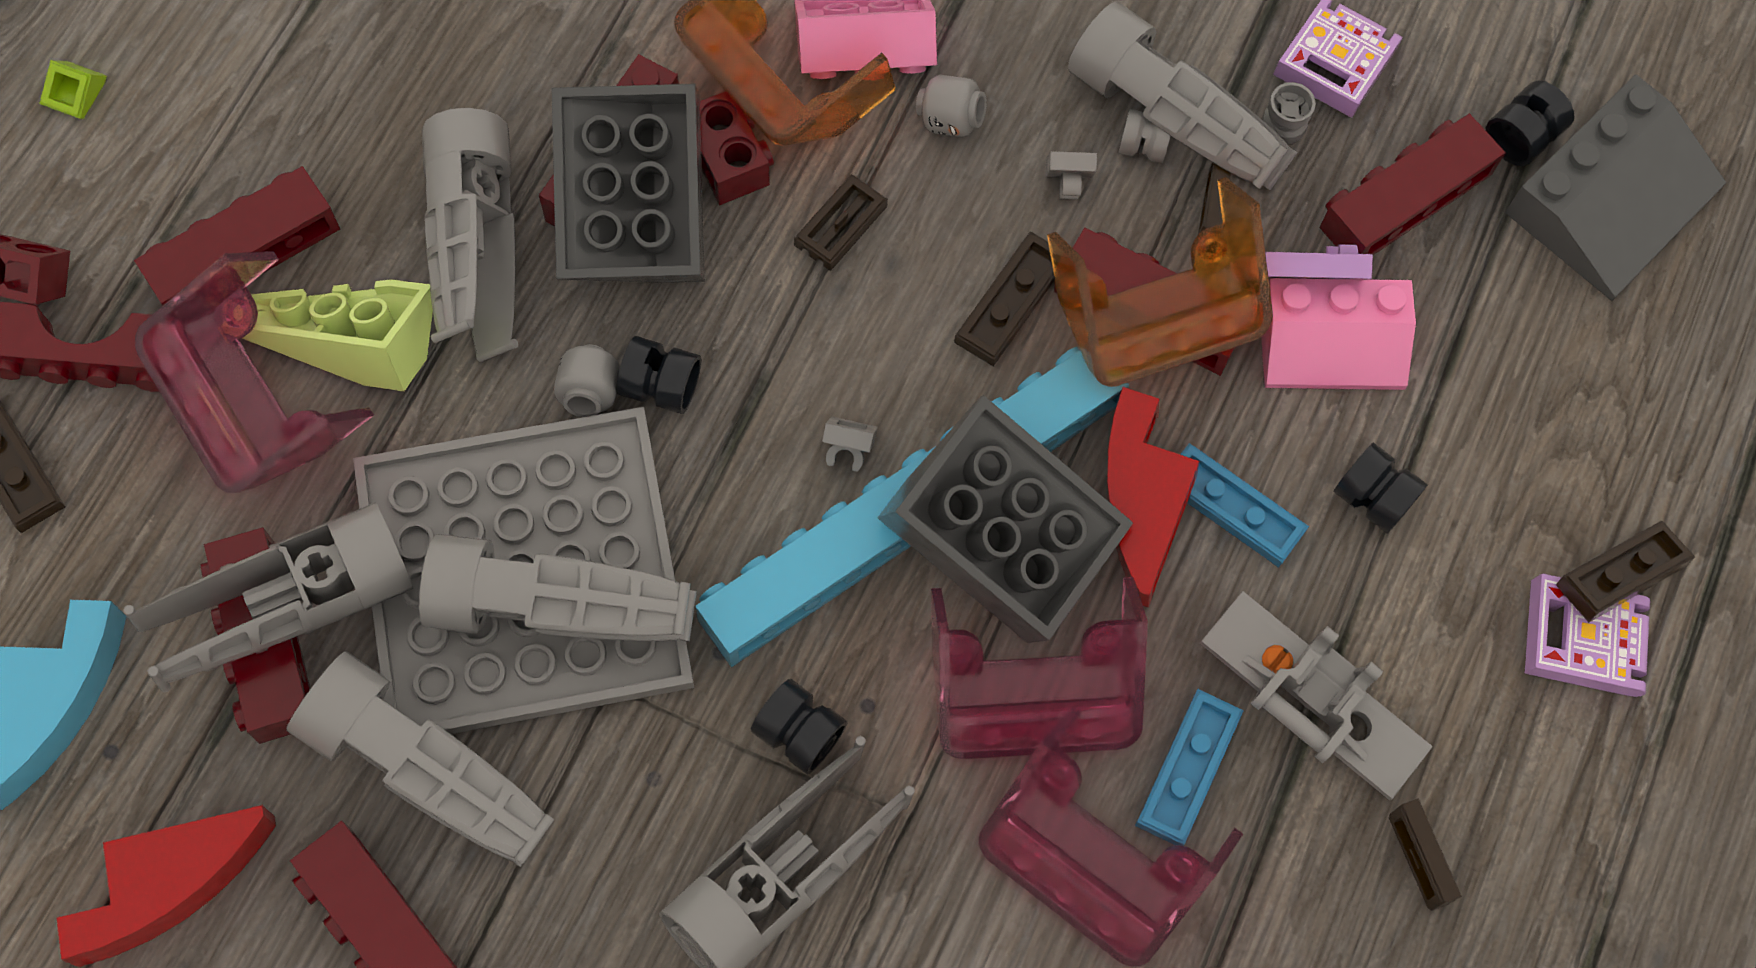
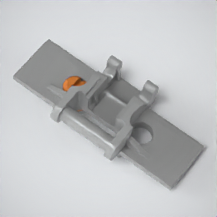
[1200,591,1433,801]

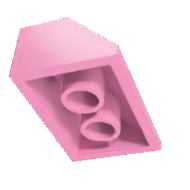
[794,0,937,79]
[1259,278,1416,390]

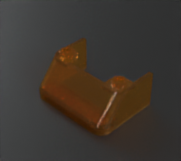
[674,0,896,146]
[1047,177,1273,387]

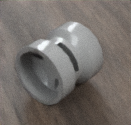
[1262,82,1316,144]
[1118,109,1171,164]

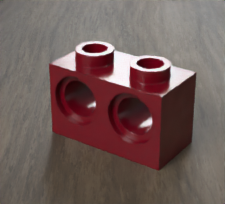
[700,89,774,206]
[0,234,70,305]

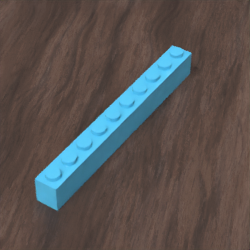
[695,342,1129,667]

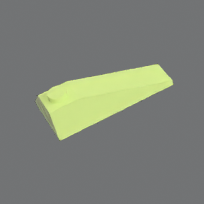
[224,279,433,391]

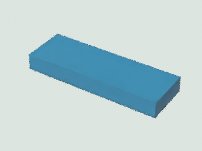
[1180,443,1309,567]
[1135,689,1244,848]

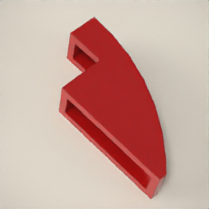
[1107,387,1199,608]
[56,805,276,967]

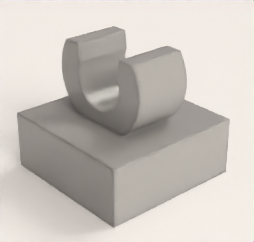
[1046,151,1097,200]
[822,416,878,472]

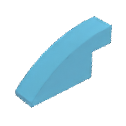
[0,600,127,810]

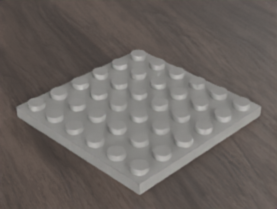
[353,407,695,734]

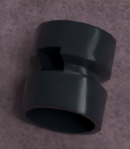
[1485,81,1574,167]
[616,336,702,414]
[1333,442,1428,534]
[751,679,847,775]

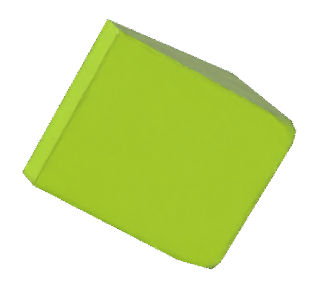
[39,60,107,119]

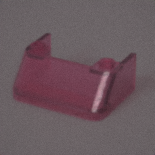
[135,252,374,493]
[931,577,1148,759]
[979,707,1243,967]

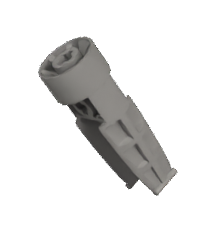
[1068,1,1298,190]
[422,108,518,362]
[124,502,414,692]
[419,534,697,641]
[286,651,554,867]
[659,736,915,968]

